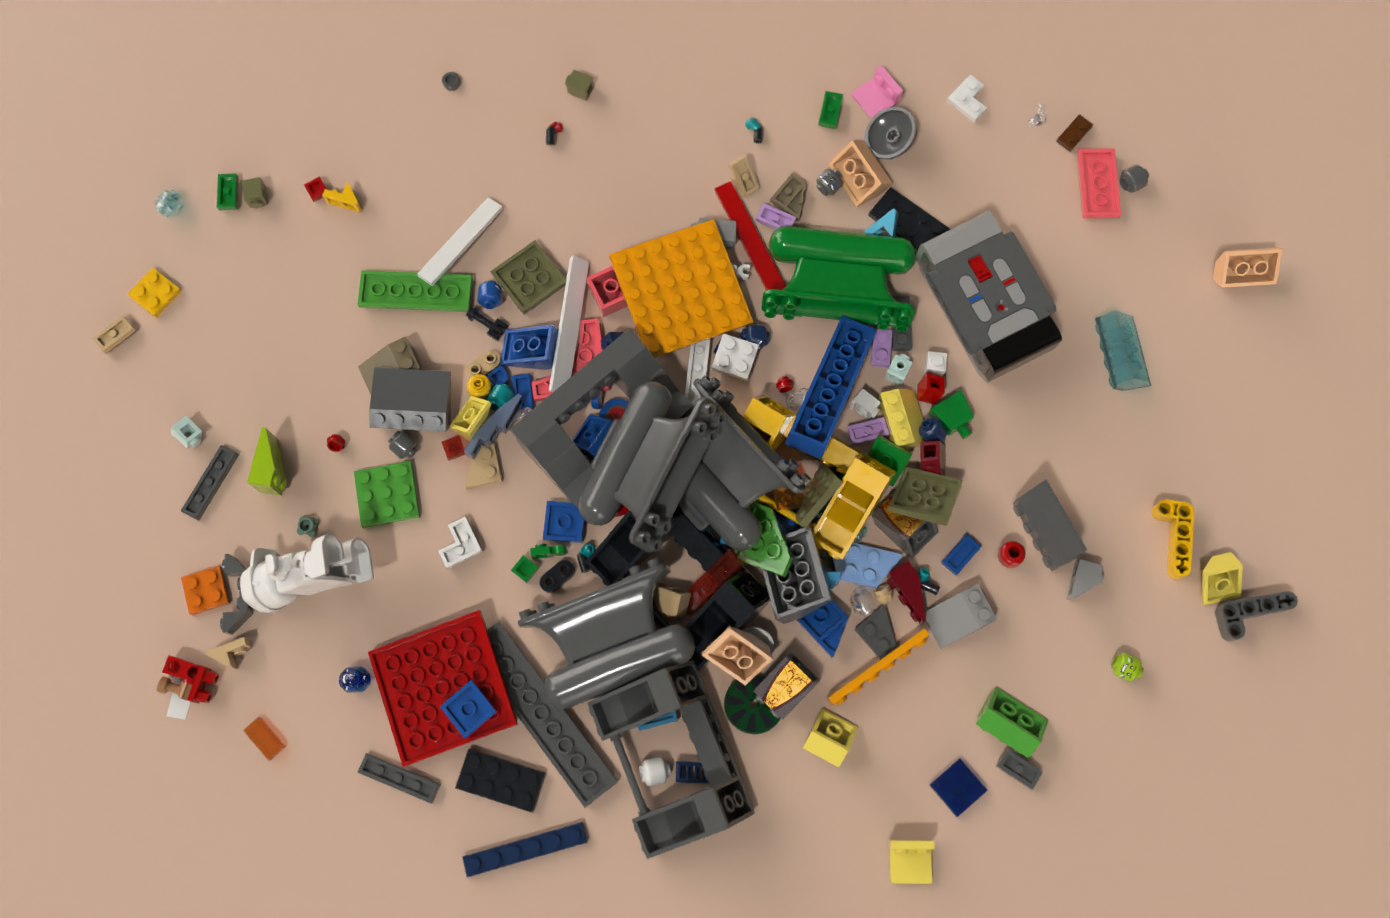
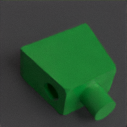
[928,390,974,440]

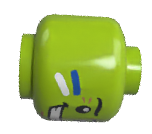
[1111,652,1144,682]

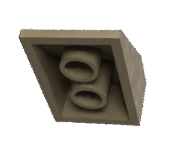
[358,337,422,394]

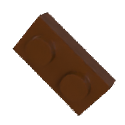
[1056,114,1094,152]

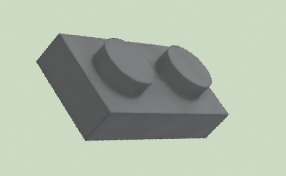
[996,749,1043,790]

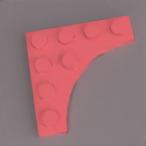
[532,318,609,402]

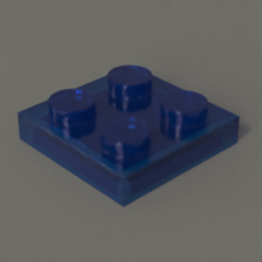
[929,758,988,817]

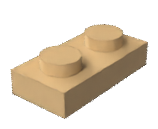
[92,315,136,354]

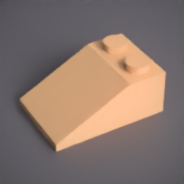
[702,626,773,685]

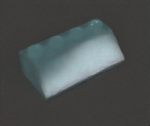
[1095,310,1151,391]

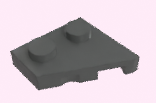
[855,605,897,660]

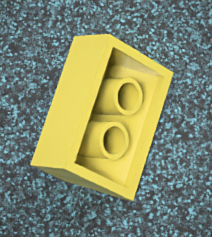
[878,389,925,450]

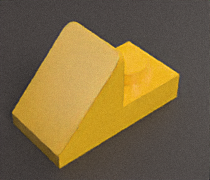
[322,182,362,213]

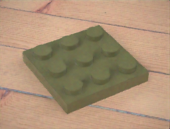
[490,240,567,315]
[889,466,963,526]

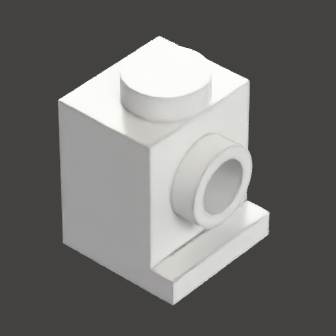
[849,389,881,419]

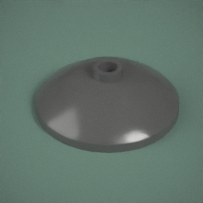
[865,107,917,160]

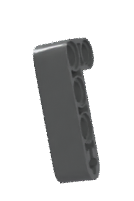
[1215,591,1298,642]

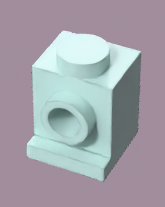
[885,354,913,386]
[171,416,202,449]

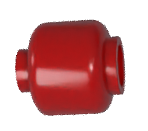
[998,541,1026,568]

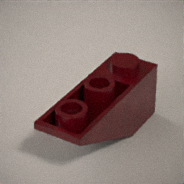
[920,441,945,476]
[886,560,926,625]

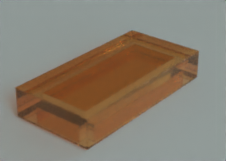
[243,717,286,761]

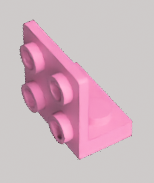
[851,65,903,119]

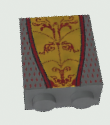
[871,492,938,559]
[754,653,821,720]

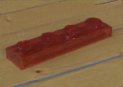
[687,549,744,615]

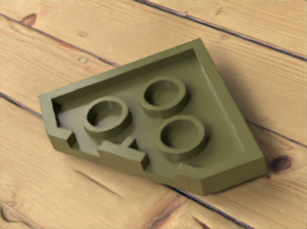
[795,465,843,528]

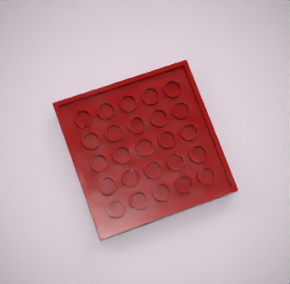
[368,610,518,767]

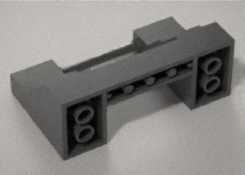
[510,329,694,511]
[588,660,755,859]

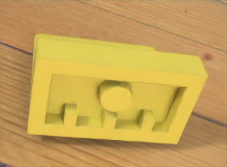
[889,840,935,884]

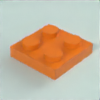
[181,566,230,615]

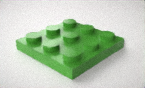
[354,461,420,528]

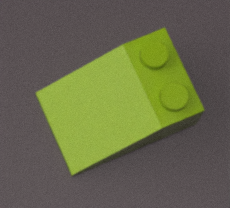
[247,427,287,496]

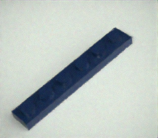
[462,822,588,877]

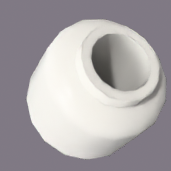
[639,757,670,786]

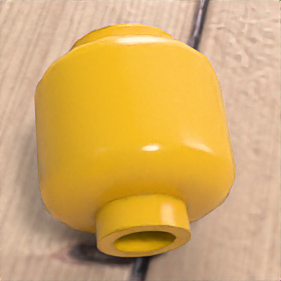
[467,374,493,400]

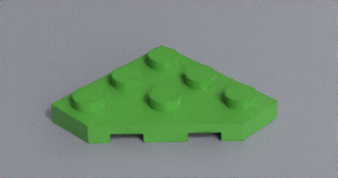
[732,503,793,577]

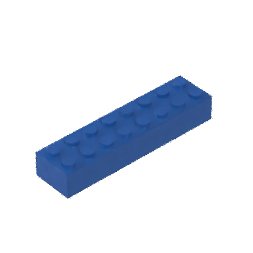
[786,316,877,459]

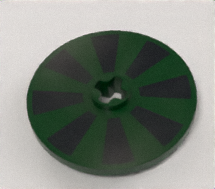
[724,674,781,735]

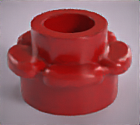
[776,377,794,393]
[327,434,346,452]

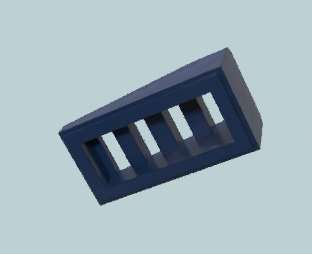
[676,761,709,783]

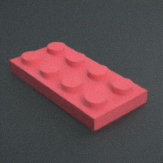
[1077,149,1121,218]

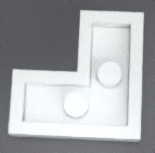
[947,74,987,122]
[438,517,483,569]

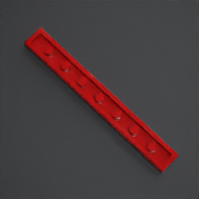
[714,181,786,290]

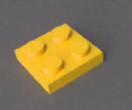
[127,267,182,318]

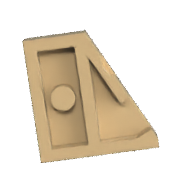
[465,444,502,490]

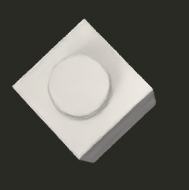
[923,351,947,377]

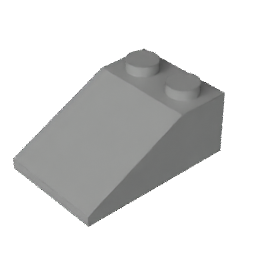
[925,584,997,649]

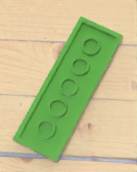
[357,270,473,312]

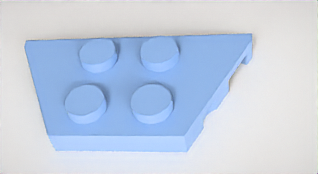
[832,543,902,589]

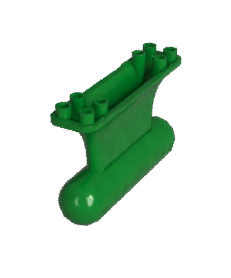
[761,226,916,332]

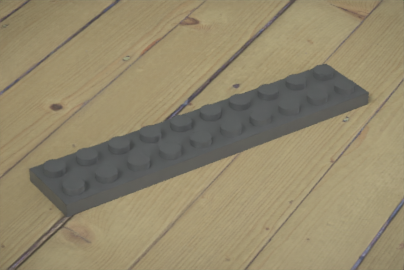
[488,622,618,808]

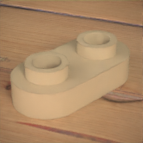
[466,350,501,378]

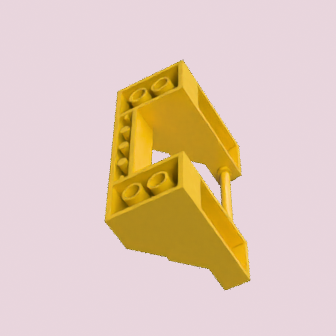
[743,395,897,560]

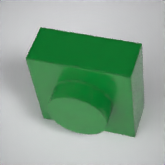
[511,555,539,583]

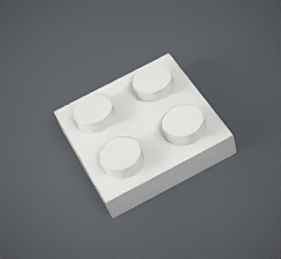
[711,334,759,381]

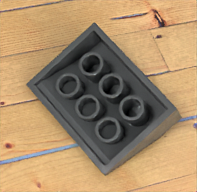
[369,367,451,432]
[1013,480,1087,572]
[762,526,832,624]

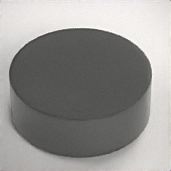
[442,72,461,91]

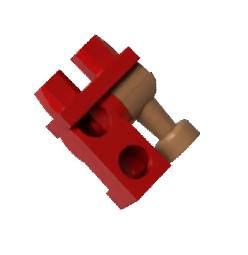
[157,655,219,704]

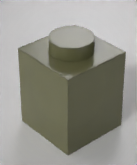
[565,70,594,101]
[241,177,268,208]

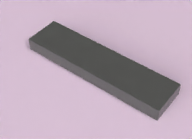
[181,445,239,521]
[357,753,441,804]

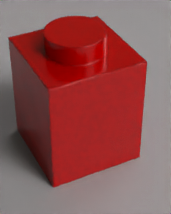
[917,373,945,405]

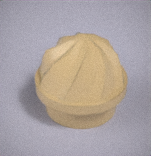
[874,585,893,605]

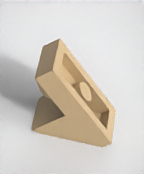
[728,155,760,197]
[206,637,252,669]

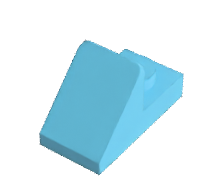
[864,208,898,237]

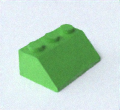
[976,687,1049,758]

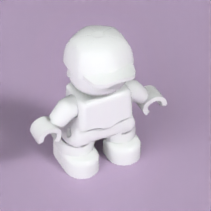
[240,534,374,613]

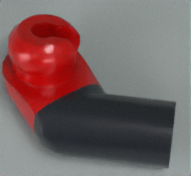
[546,122,563,145]

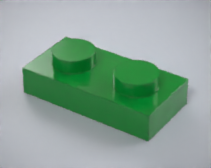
[818,91,843,129]
[216,173,238,210]

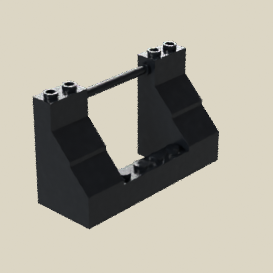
[586,506,770,672]

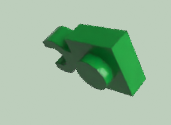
[530,544,566,560]

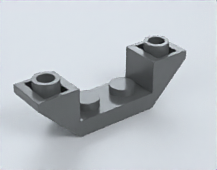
[220,554,253,635]

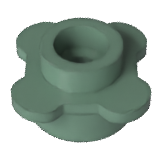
[297,516,318,537]

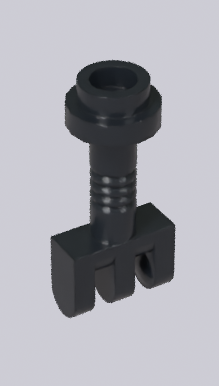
[466,307,508,341]

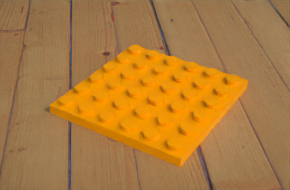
[609,219,753,358]

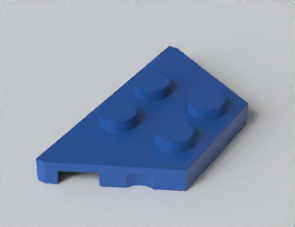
[796,600,849,658]

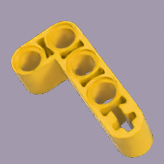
[1151,499,1194,580]

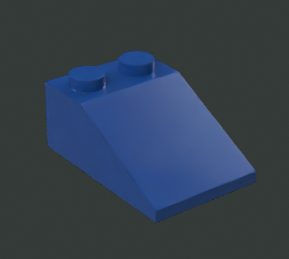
[500,325,558,370]

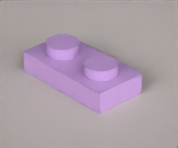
[755,203,796,230]
[870,329,893,368]
[847,417,890,446]

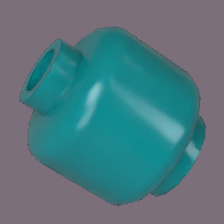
[487,384,515,412]

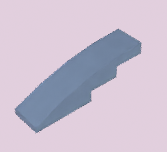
[464,394,524,460]

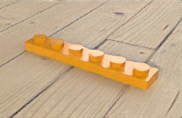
[826,629,929,706]

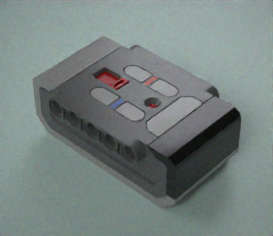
[916,211,1062,383]

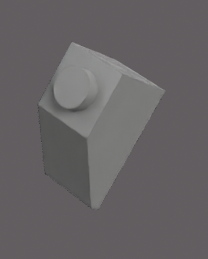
[1066,559,1104,601]

